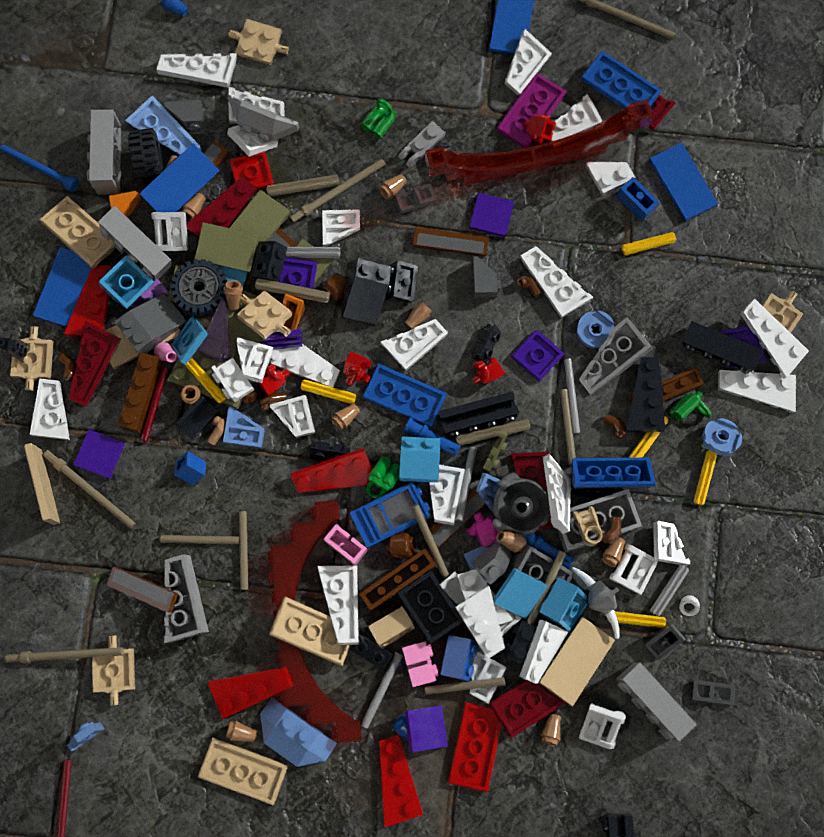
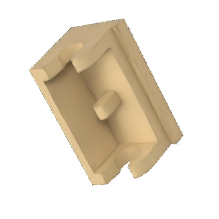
[368,606,415,648]

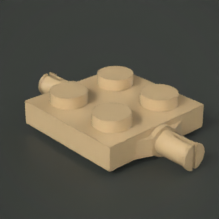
[229,19,289,65]
[237,291,292,339]
[762,291,803,333]
[10,326,53,391]
[92,636,135,705]

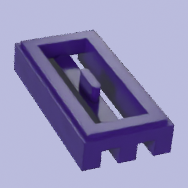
[263,329,303,350]

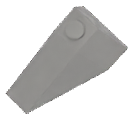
[579,317,653,395]

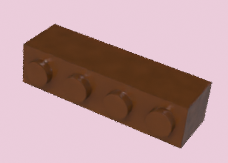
[118,352,163,434]
[360,548,436,611]

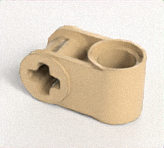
[573,506,603,546]

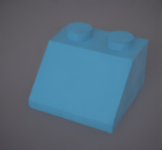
[99,255,154,309]
[399,437,440,483]
[539,577,588,633]

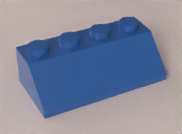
[570,457,656,489]

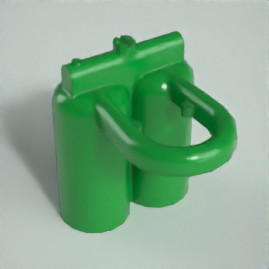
[360,99,397,139]
[668,391,712,421]
[366,456,400,499]

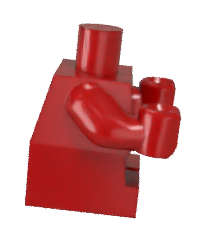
[524,114,556,144]
[344,351,372,386]
[472,357,505,385]
[258,364,290,396]

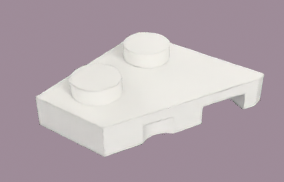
[228,125,278,156]
[586,162,635,196]
[322,210,360,247]
[237,337,273,383]
[270,395,315,438]
[653,521,690,566]
[470,652,507,704]

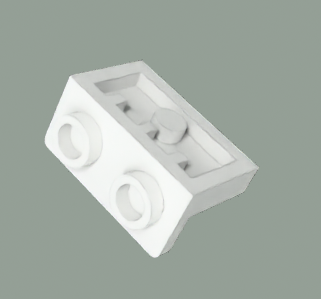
[211,358,254,402]

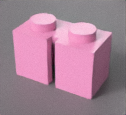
[324,524,367,566]
[402,642,439,687]

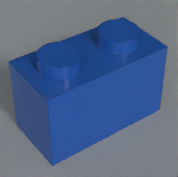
[616,177,660,222]
[440,635,478,681]

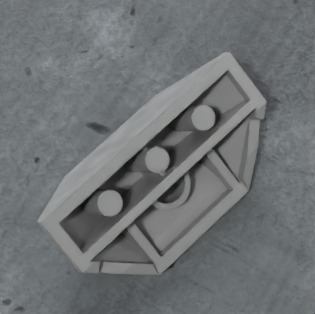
[228,95,299,141]

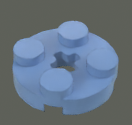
[576,311,614,350]
[702,418,742,457]

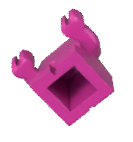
[466,512,499,548]

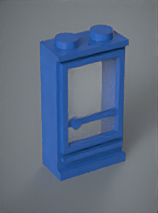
[350,481,432,550]

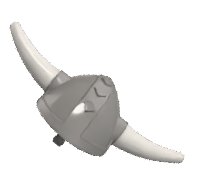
[571,567,619,639]

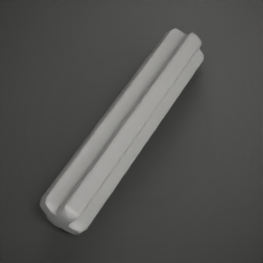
[286,247,340,258]
[650,564,689,617]

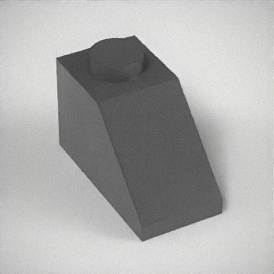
[164,100,204,131]
[472,256,501,298]
[471,541,512,585]

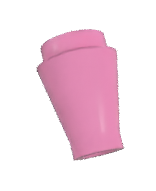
[154,342,177,362]

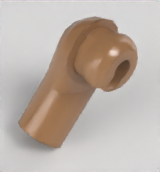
[207,416,226,445]

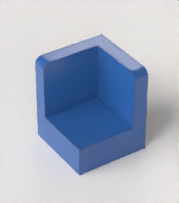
[174,451,206,485]

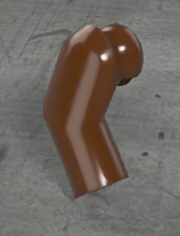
[516,276,542,298]
[58,353,77,381]
[258,393,287,411]
[603,414,627,439]
[602,517,621,544]

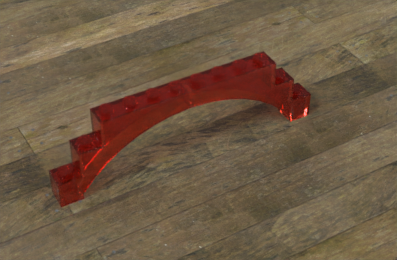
[425,100,653,186]
[268,500,362,743]

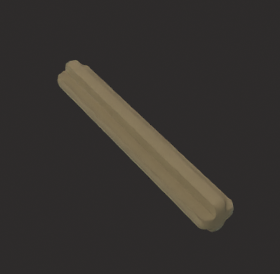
[266,175,339,196]
[255,278,330,303]
[455,419,530,445]

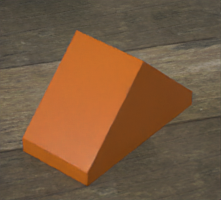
[109,191,141,218]
[283,294,305,330]

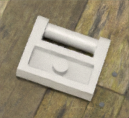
[151,212,188,251]
[609,544,658,595]
[579,704,626,749]

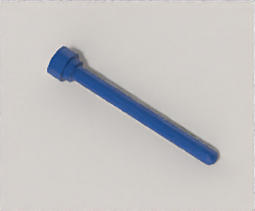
[0,145,79,192]

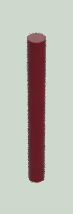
[140,367,169,442]
[57,760,72,837]

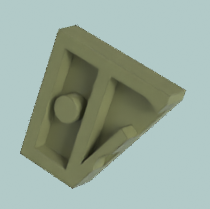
[482,431,508,474]

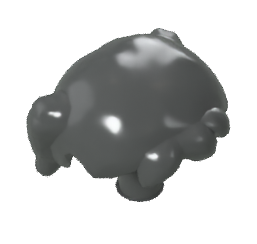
[492,473,551,534]

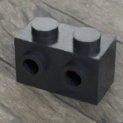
[251,241,288,282]
[504,621,537,666]

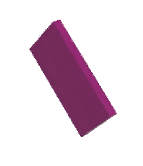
[496,73,567,150]

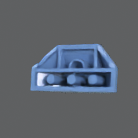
[260,697,337,767]

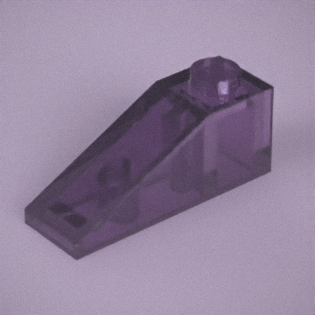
[198,299,230,363]

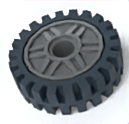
[171,259,228,317]

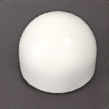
[679,595,700,616]

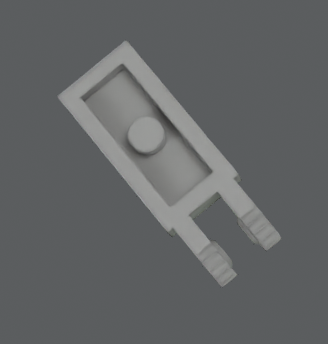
[398,121,446,167]

